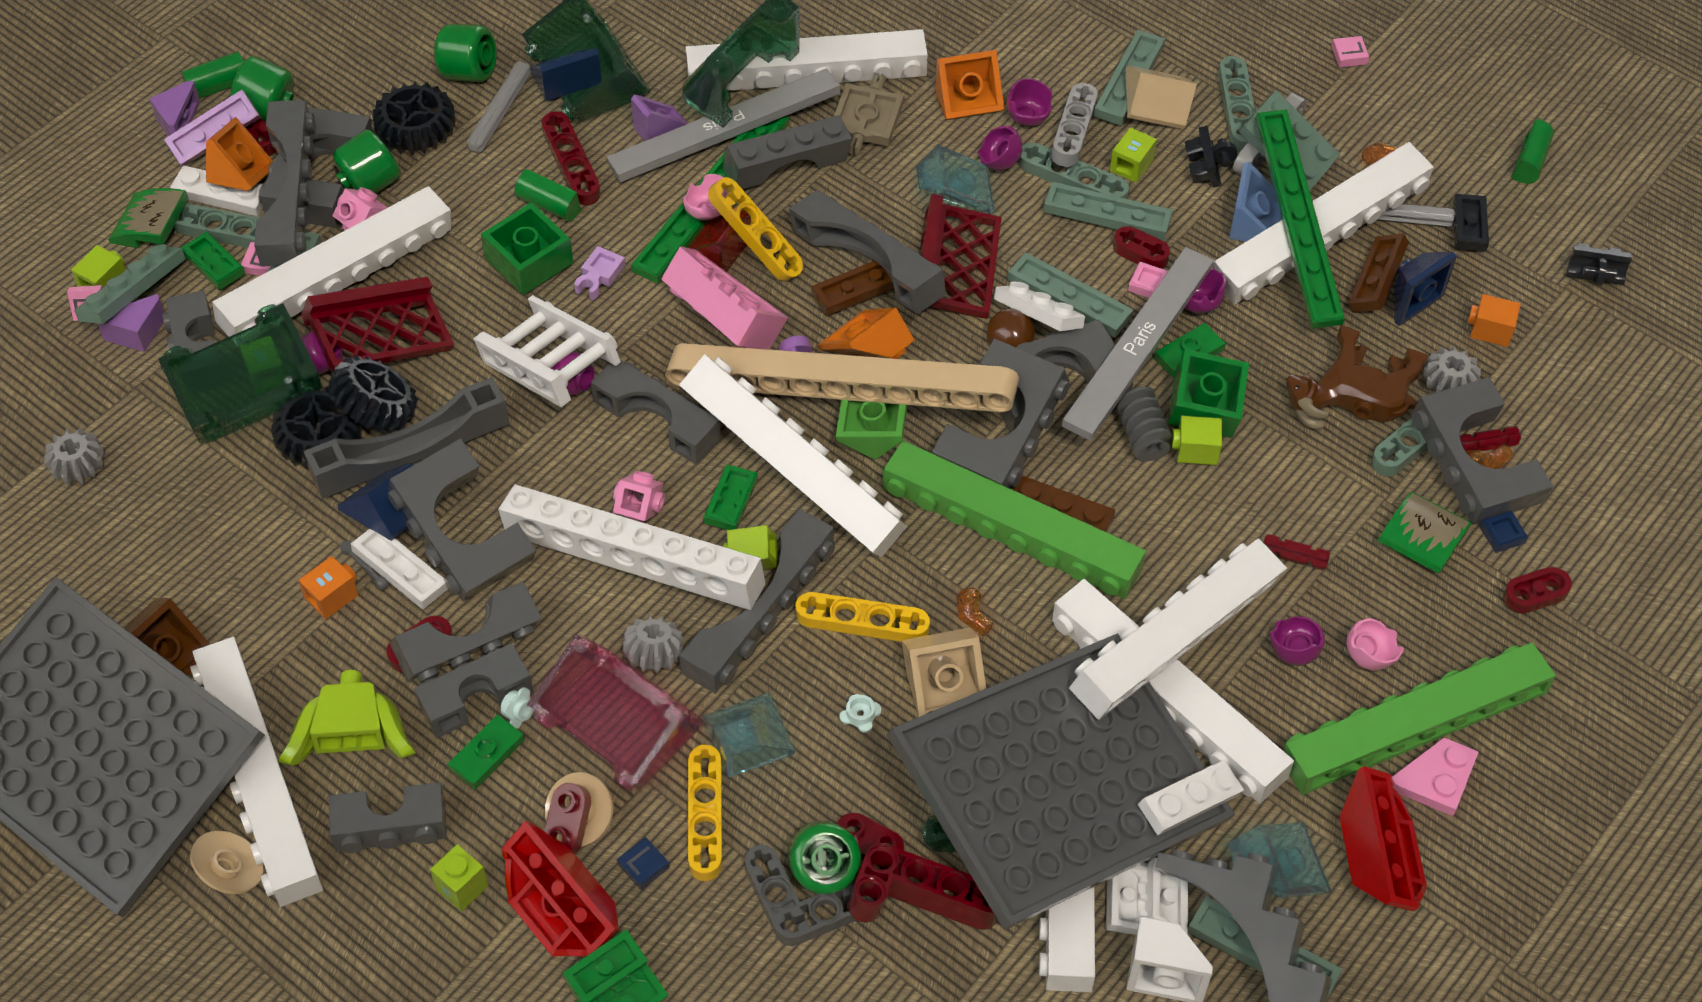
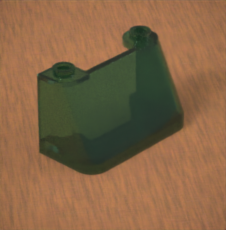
[522,0,651,122]
[682,0,800,128]
[158,303,322,444]

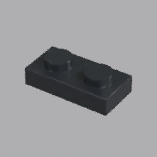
[1453,194,1489,251]

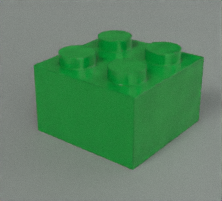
[481,202,574,295]
[1168,349,1249,438]

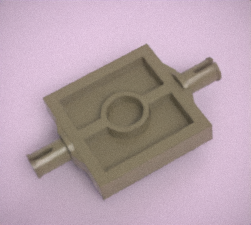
[834,73,904,155]

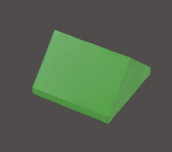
[836,400,908,460]

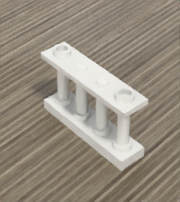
[473,295,621,407]

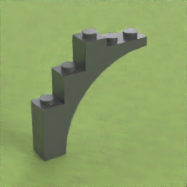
[1155,849,1332,1002]

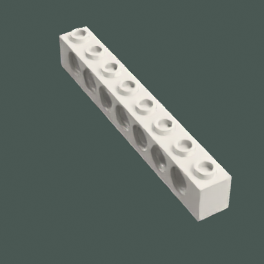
[498,484,766,610]

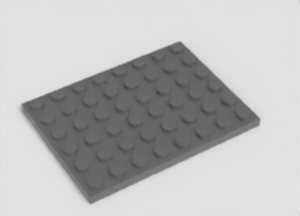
[0,577,265,917]
[887,633,1235,931]

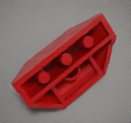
[1339,766,1427,911]
[502,821,619,956]

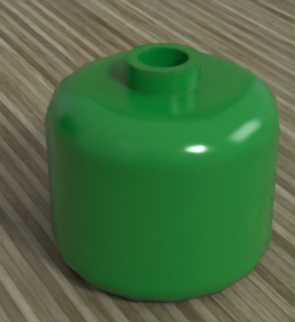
[434,24,497,82]
[230,56,295,122]
[333,129,401,194]
[788,821,861,894]

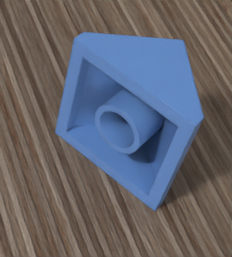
[1229,161,1282,242]

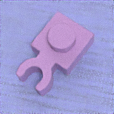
[574,246,626,300]

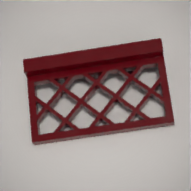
[919,194,1002,319]
[301,276,454,372]

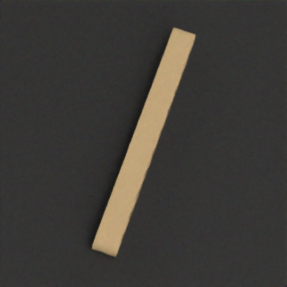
[665,343,1019,412]

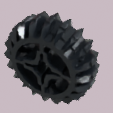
[372,81,456,155]
[327,355,418,433]
[271,386,363,470]

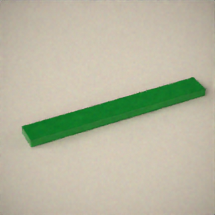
[1255,109,1345,329]
[631,115,789,284]

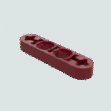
[541,111,601,206]

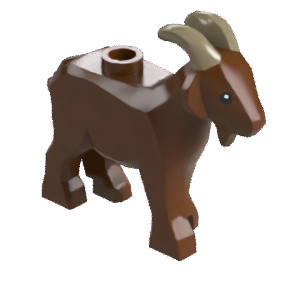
[1286,325,1428,429]

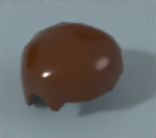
[987,308,1035,347]

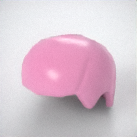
[683,174,727,221]
[1346,618,1404,671]

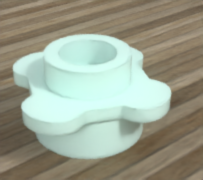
[501,687,536,729]
[840,694,881,733]

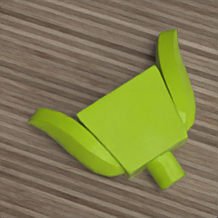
[278,670,416,766]

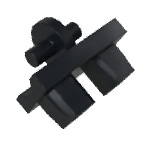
[1184,125,1237,188]
[1566,243,1632,286]

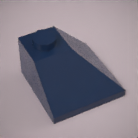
[1394,252,1457,326]

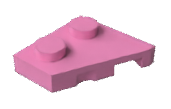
[1392,738,1478,816]

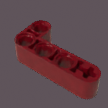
[848,843,998,930]

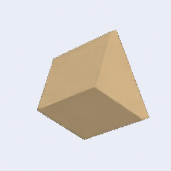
[1126,65,1197,129]

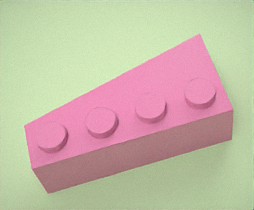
[662,247,788,350]

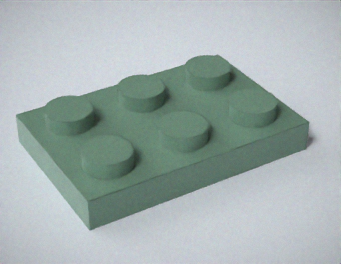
[1238,90,1340,190]

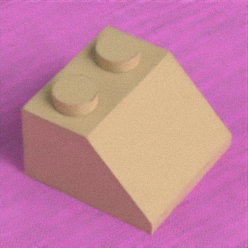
[902,627,986,717]

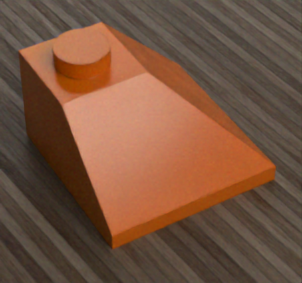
[817,307,915,359]

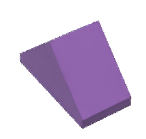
[149,81,200,136]
[631,94,688,141]
[98,294,164,352]

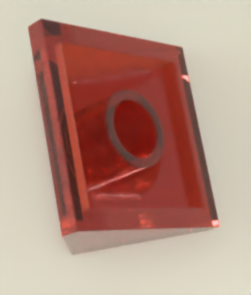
[687,206,751,272]

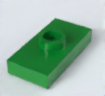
[180,231,245,291]
[1154,323,1226,379]
[704,464,758,530]
[447,714,525,790]

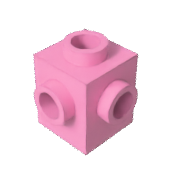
[332,187,388,230]
[613,471,665,523]

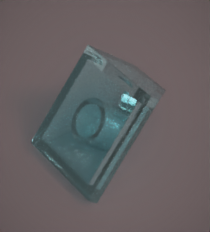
[916,144,995,214]
[702,692,795,778]
[1227,822,1331,898]

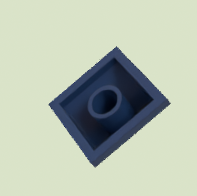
[530,48,602,101]
[338,463,413,541]

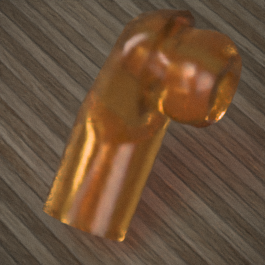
[1362,141,1400,165]
[1466,445,1513,469]
[957,587,993,636]

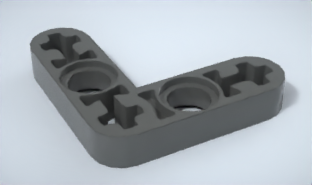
[745,845,874,946]

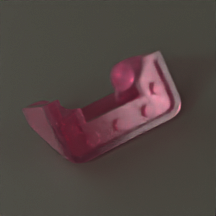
[527,633,704,791]

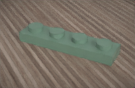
[1093,30,1165,126]
[1044,182,1173,241]
[74,244,186,324]
[1007,252,1133,338]
[1188,896,1343,1000]

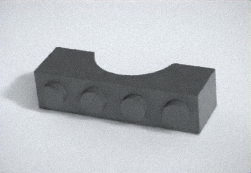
[723,115,852,189]
[591,360,721,465]
[390,581,542,683]

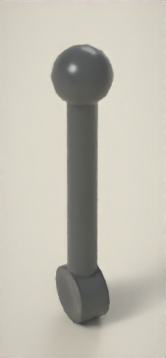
[340,540,388,590]

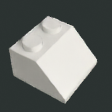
[1126,916,1213,1002]

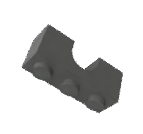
[162,290,225,393]
[414,643,534,739]
[329,782,447,853]

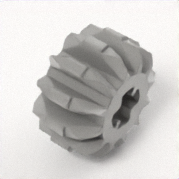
[1423,346,1481,393]
[44,428,104,486]
[623,615,683,673]

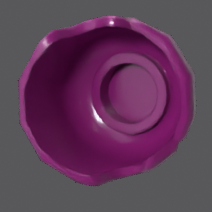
[1007,78,1052,127]
[977,126,1023,171]
[1184,269,1227,314]
[1270,616,1325,666]

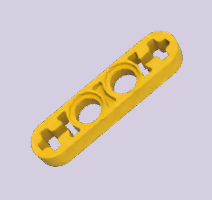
[708,177,803,281]
[796,592,930,642]
[688,745,722,881]

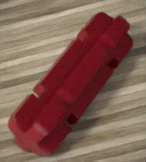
[1460,426,1521,454]
[1263,534,1330,570]

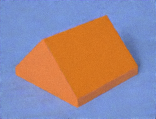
[935,50,1005,119]
[206,117,273,191]

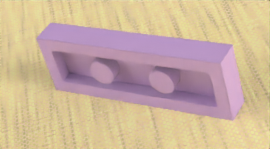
[164,90,261,166]

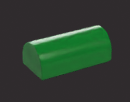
[181,51,244,99]
[1511,118,1554,184]
[514,169,582,222]

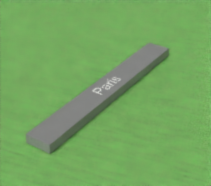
[607,68,841,183]
[1062,247,1214,441]

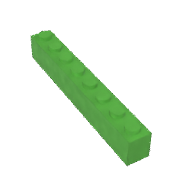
[883,441,1146,599]
[1283,642,1556,795]

